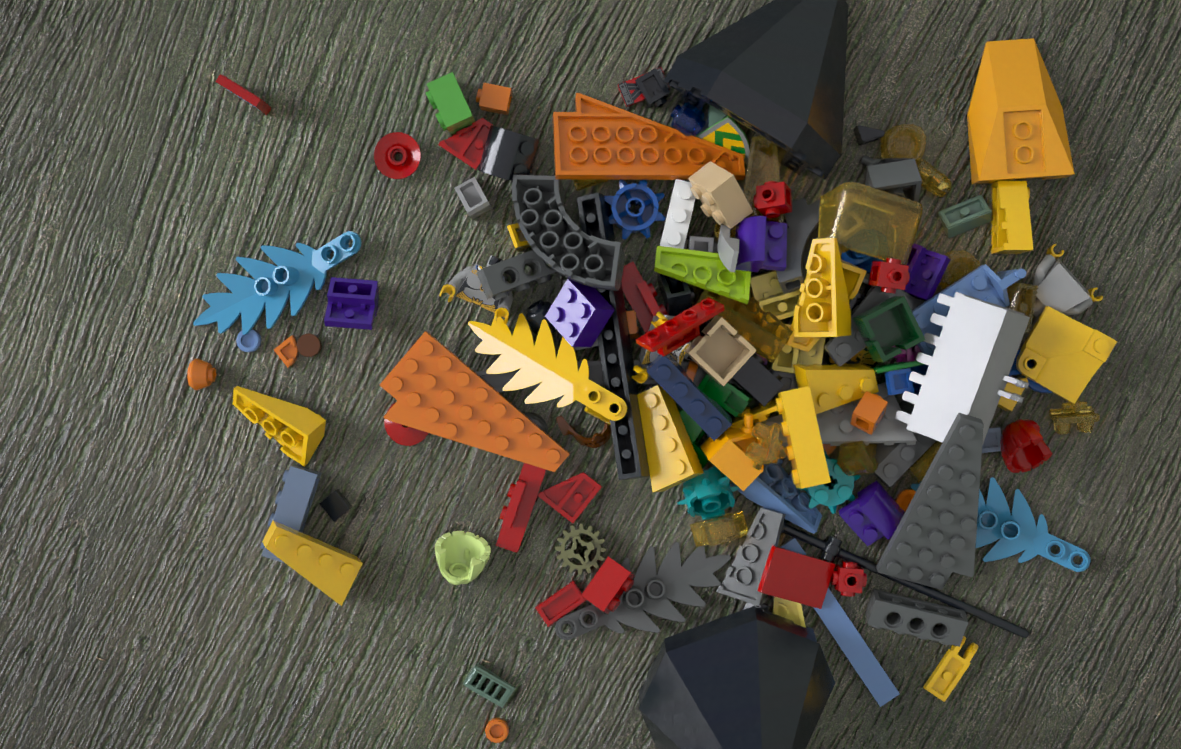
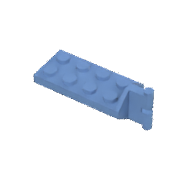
[912,264,1026,356]

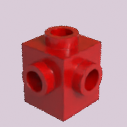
[754,181,792,218]
[869,258,910,294]
[831,561,867,597]

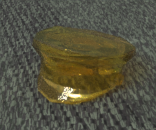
[881,124,926,164]
[939,250,980,289]

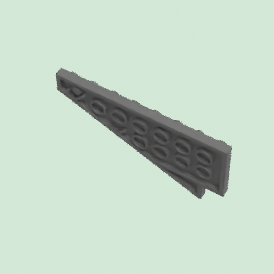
[876,413,984,590]

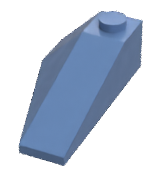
[731,446,822,534]

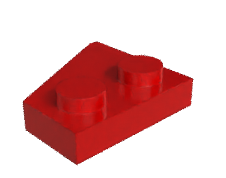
[438,118,494,171]
[537,472,602,523]

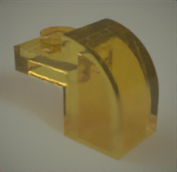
[837,441,879,476]
[690,511,748,547]

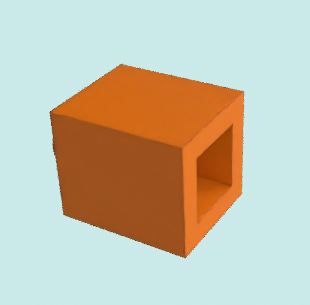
[476,83,513,115]
[850,391,888,435]

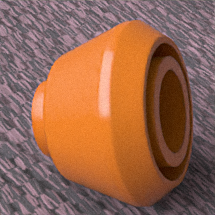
[187,358,216,390]

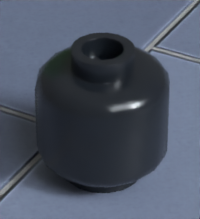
[525,300,557,335]

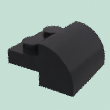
[478,125,540,181]

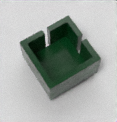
[853,296,925,362]

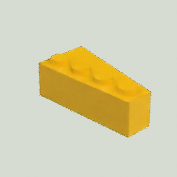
[637,385,704,493]
[775,386,831,489]
[262,520,363,606]

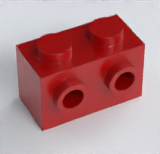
[581,557,635,614]

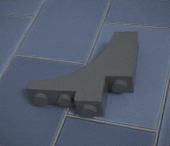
[776,190,860,294]

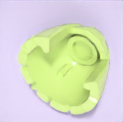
[435,531,491,585]

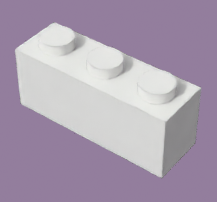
[659,179,696,249]

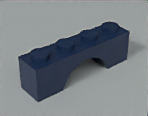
[647,354,732,441]

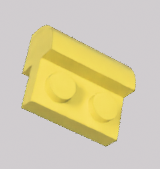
[750,270,801,325]
[772,323,826,374]

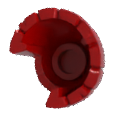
[1000,419,1053,473]

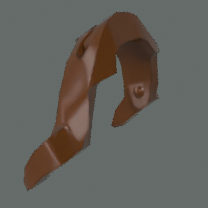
[556,415,612,448]

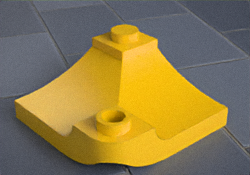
[1016,306,1117,404]

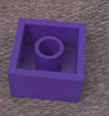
[545,279,615,347]

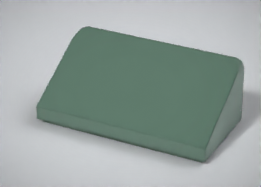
[938,195,992,238]

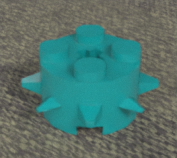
[797,449,861,514]
[677,466,740,520]

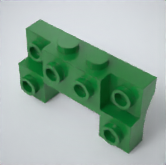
[678,374,753,469]

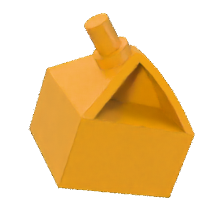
[700,413,764,491]

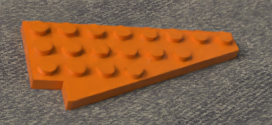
[553,93,745,180]
[380,331,570,472]

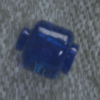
[670,103,706,137]

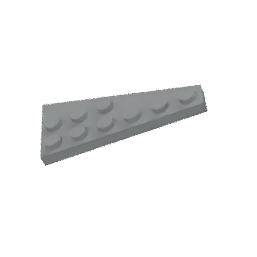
[755,382,917,447]

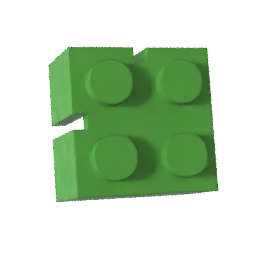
[425,72,475,136]

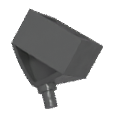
[861,155,922,218]

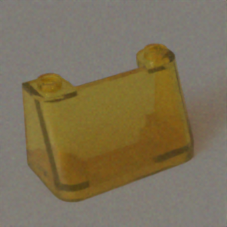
[818,182,923,266]

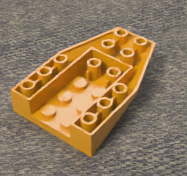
[967,38,1075,184]

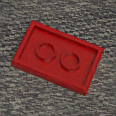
[757,545,836,609]

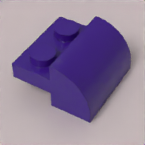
[735,216,787,272]
[894,240,951,301]
[324,277,379,330]
[839,480,905,546]

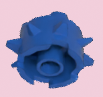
[604,180,666,240]

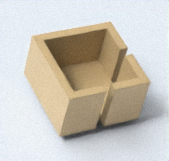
[688,161,753,229]
[684,316,757,386]

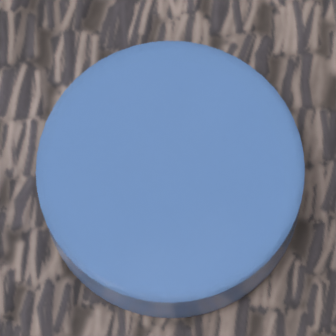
[236,329,262,352]

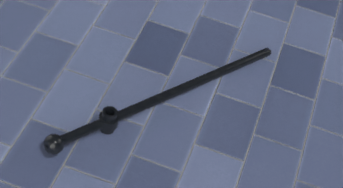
[781,519,1029,638]

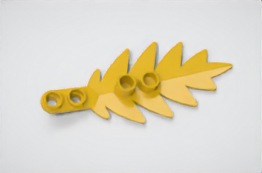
[468,313,627,421]

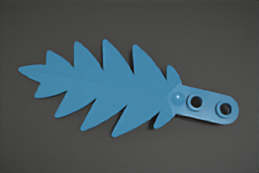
[193,231,362,335]
[911,477,1091,572]

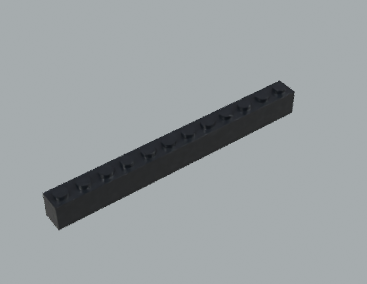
[577,192,650,480]

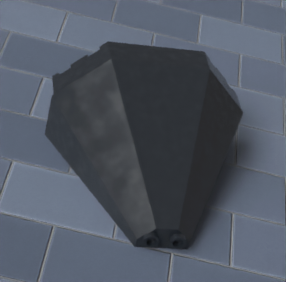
[663,0,848,180]
[639,606,835,749]

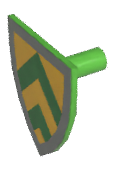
[696,116,751,163]

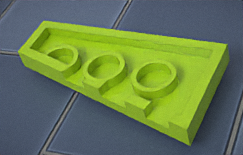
[654,246,751,305]

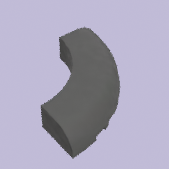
[512,175,625,291]

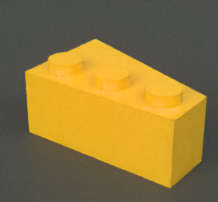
[991,181,1033,254]
[793,364,879,414]

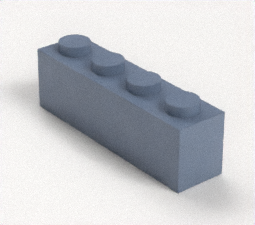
[260,464,322,564]

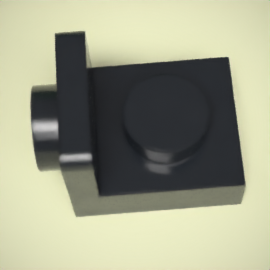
[635,68,670,108]

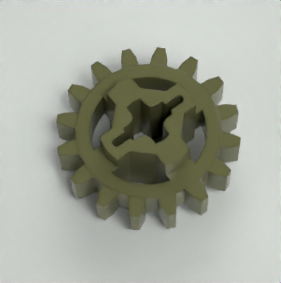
[555,523,606,575]

